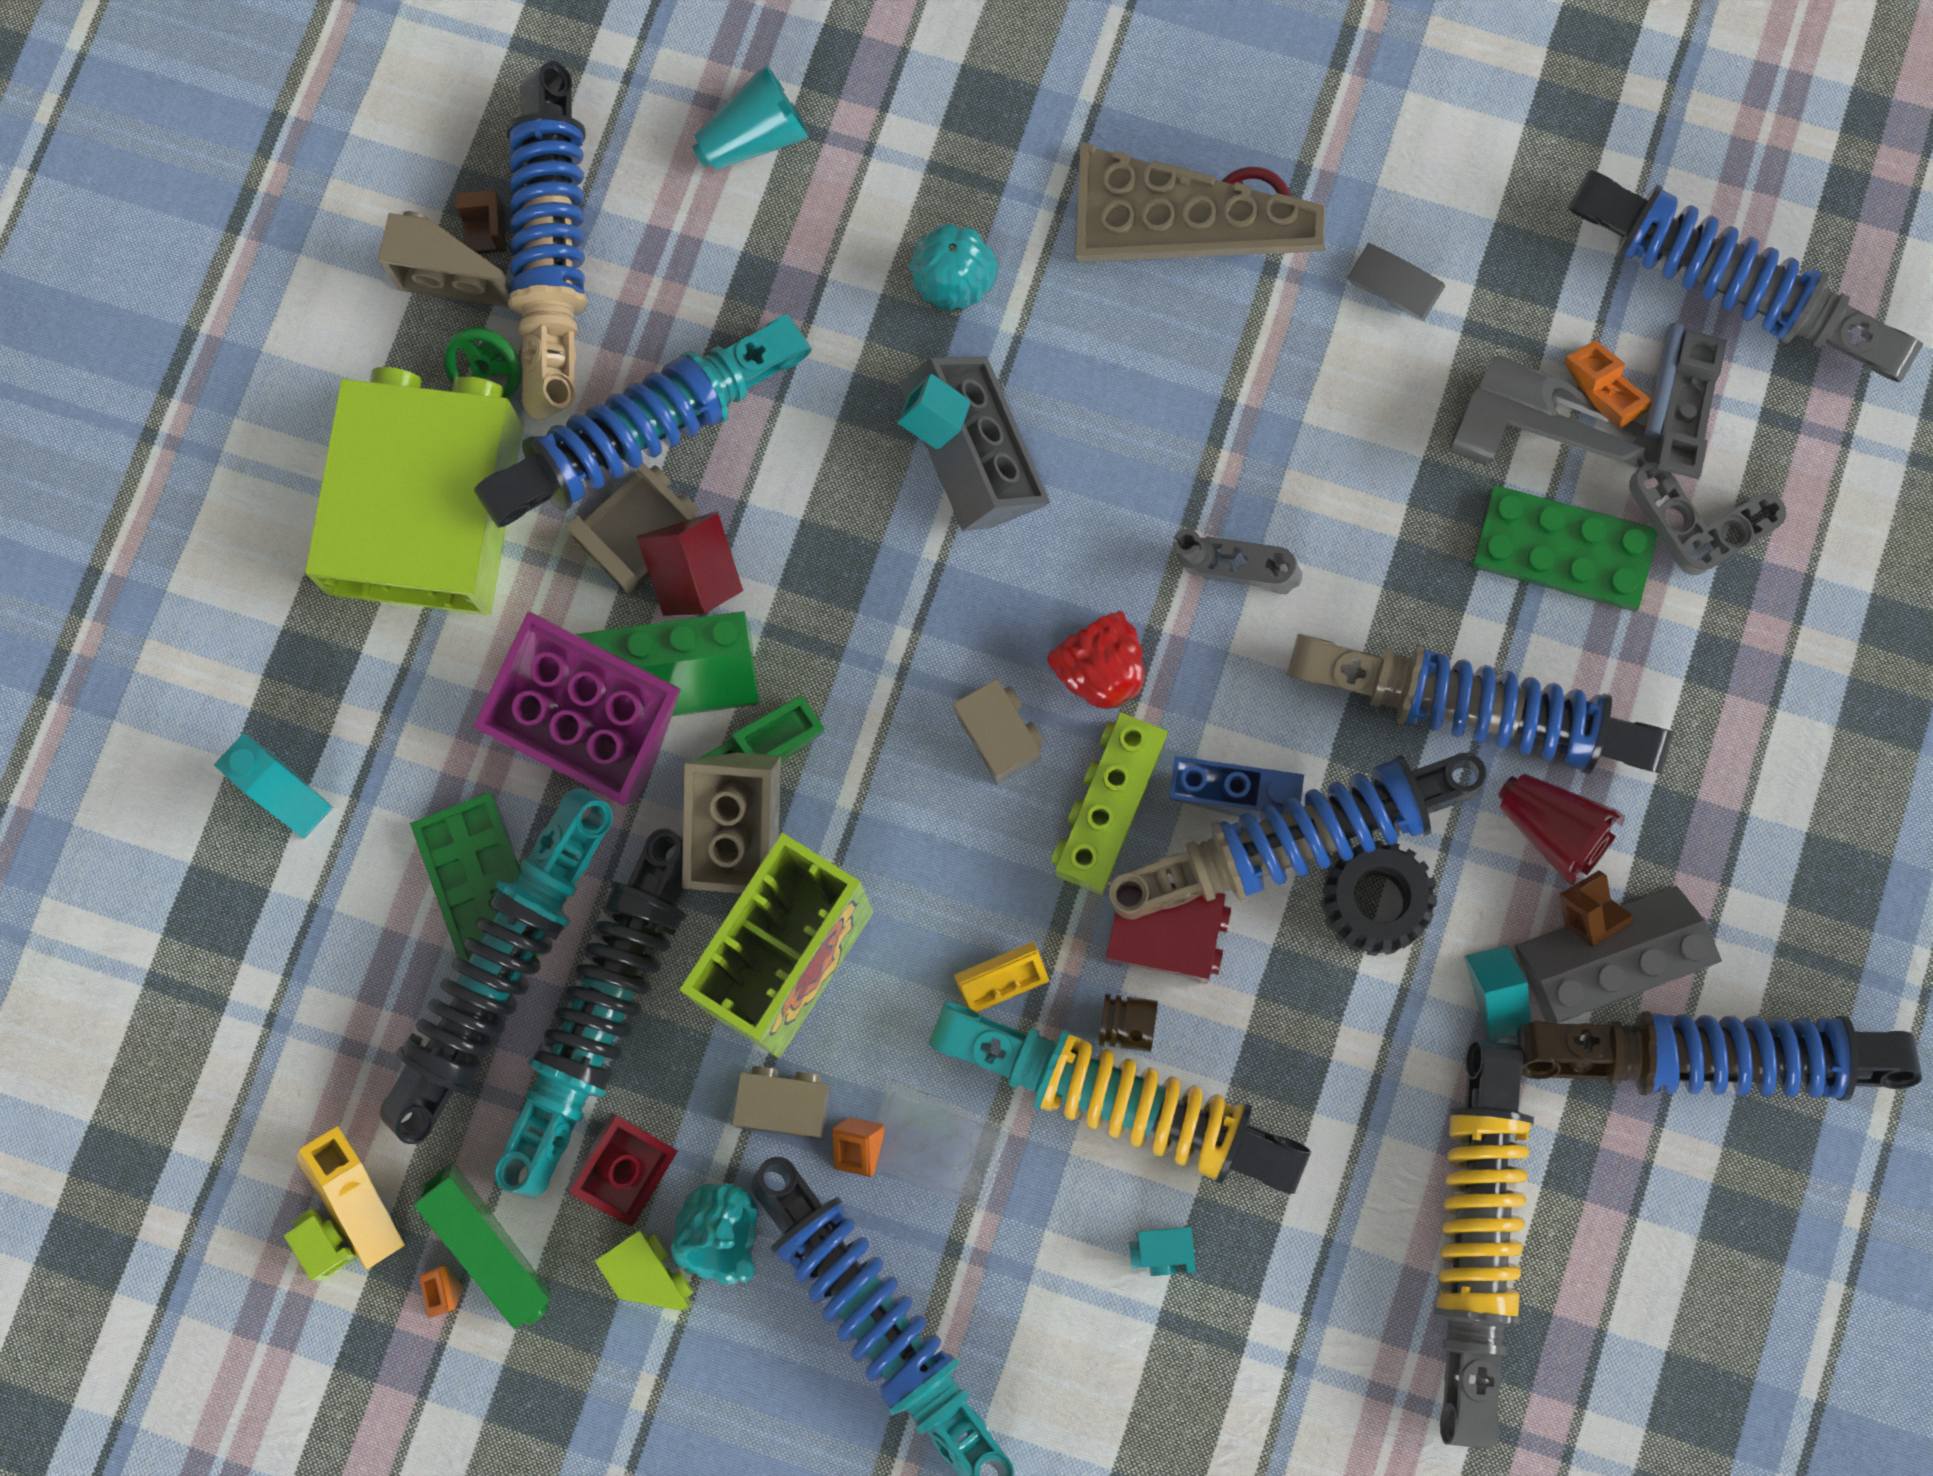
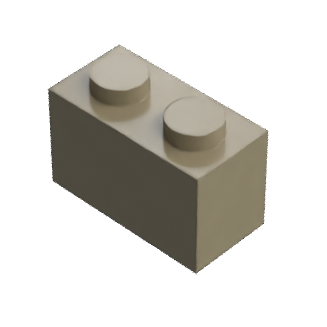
[953,678,1044,784]
[732,1066,831,1139]

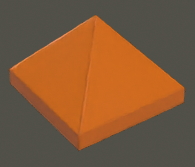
[419,1266,463,1318]

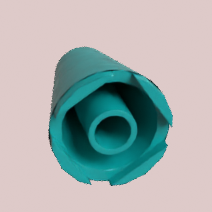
[692,66,809,170]

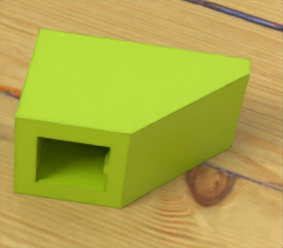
[595,1230,694,1311]

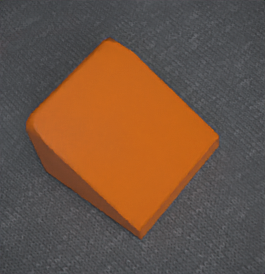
[832,1118,885,1177]

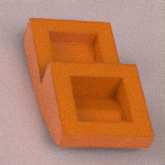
[1564,340,1652,429]

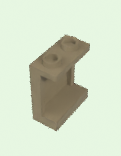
[565,462,700,596]

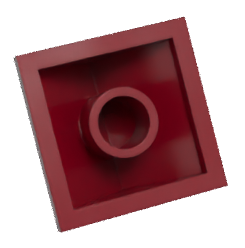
[637,511,743,616]
[565,1113,678,1227]

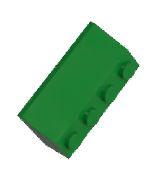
[575,611,760,717]

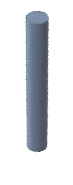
[1644,323,1685,440]

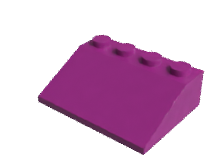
[473,611,681,805]

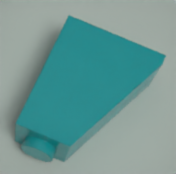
[214,733,334,839]

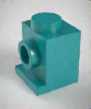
[1129,1227,1196,1276]

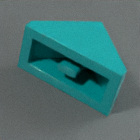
[1464,945,1531,1041]

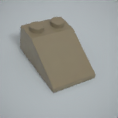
[378,211,510,308]

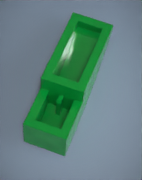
[698,695,825,763]

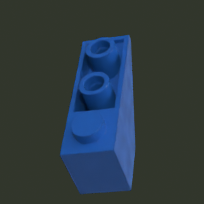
[1169,756,1304,821]

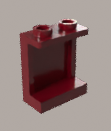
[1105,873,1232,984]

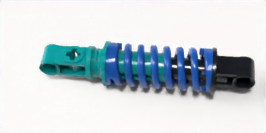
[474,314,812,528]
[751,1157,1014,1476]

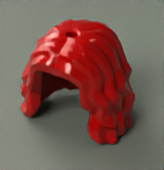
[1047,610,1145,709]

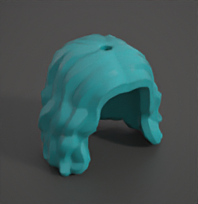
[908,223,1000,312]
[671,1183,758,1285]

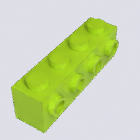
[1051,712,1168,896]

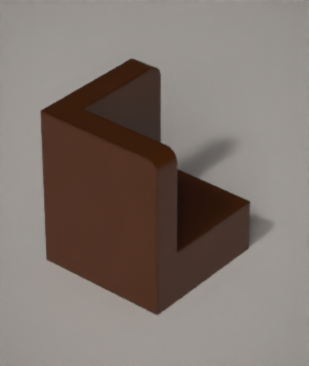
[455,189,506,254]
[1560,870,1633,947]

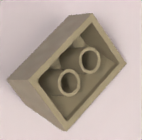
[682,753,781,894]

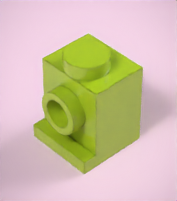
[283,1209,357,1281]

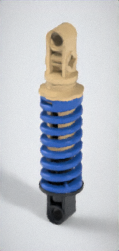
[507,61,588,420]

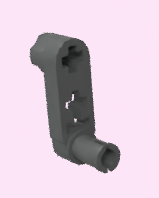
[1173,529,1302,594]

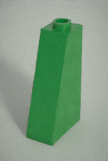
[413,1161,550,1330]

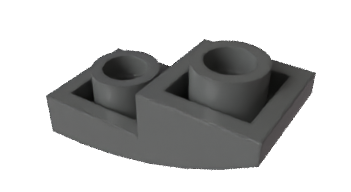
[1347,243,1445,321]

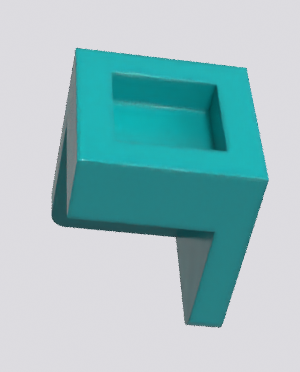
[897,373,971,449]

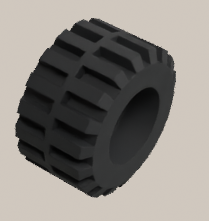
[1321,841,1437,956]

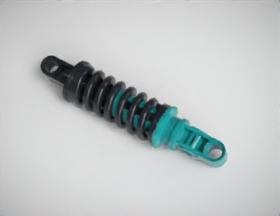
[380,788,613,1144]
[494,828,687,1198]

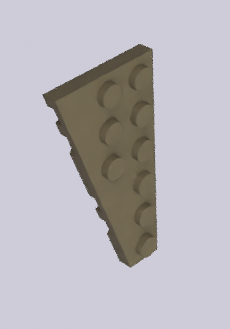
[1075,141,1326,262]

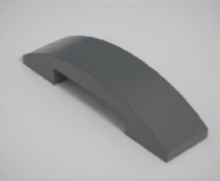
[1657,329,1727,480]

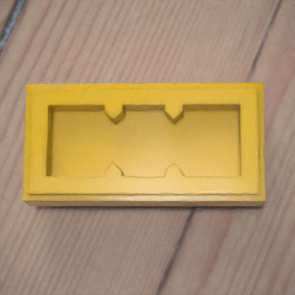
[953,941,1050,1012]

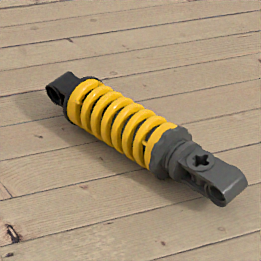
[1434,1040,1534,1449]

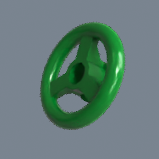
[443,327,522,399]

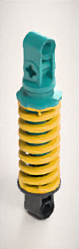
[929,1002,1312,1194]

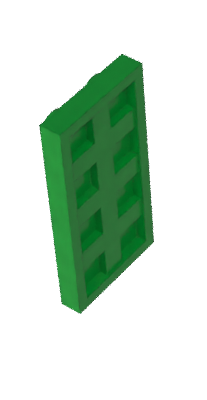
[1471,485,1658,612]
[410,792,551,962]

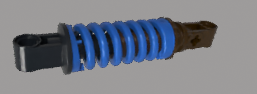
[1517,1011,1922,1101]

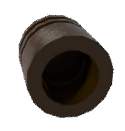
[1098,993,1158,1053]

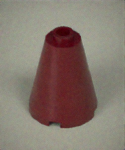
[1498,774,1625,886]

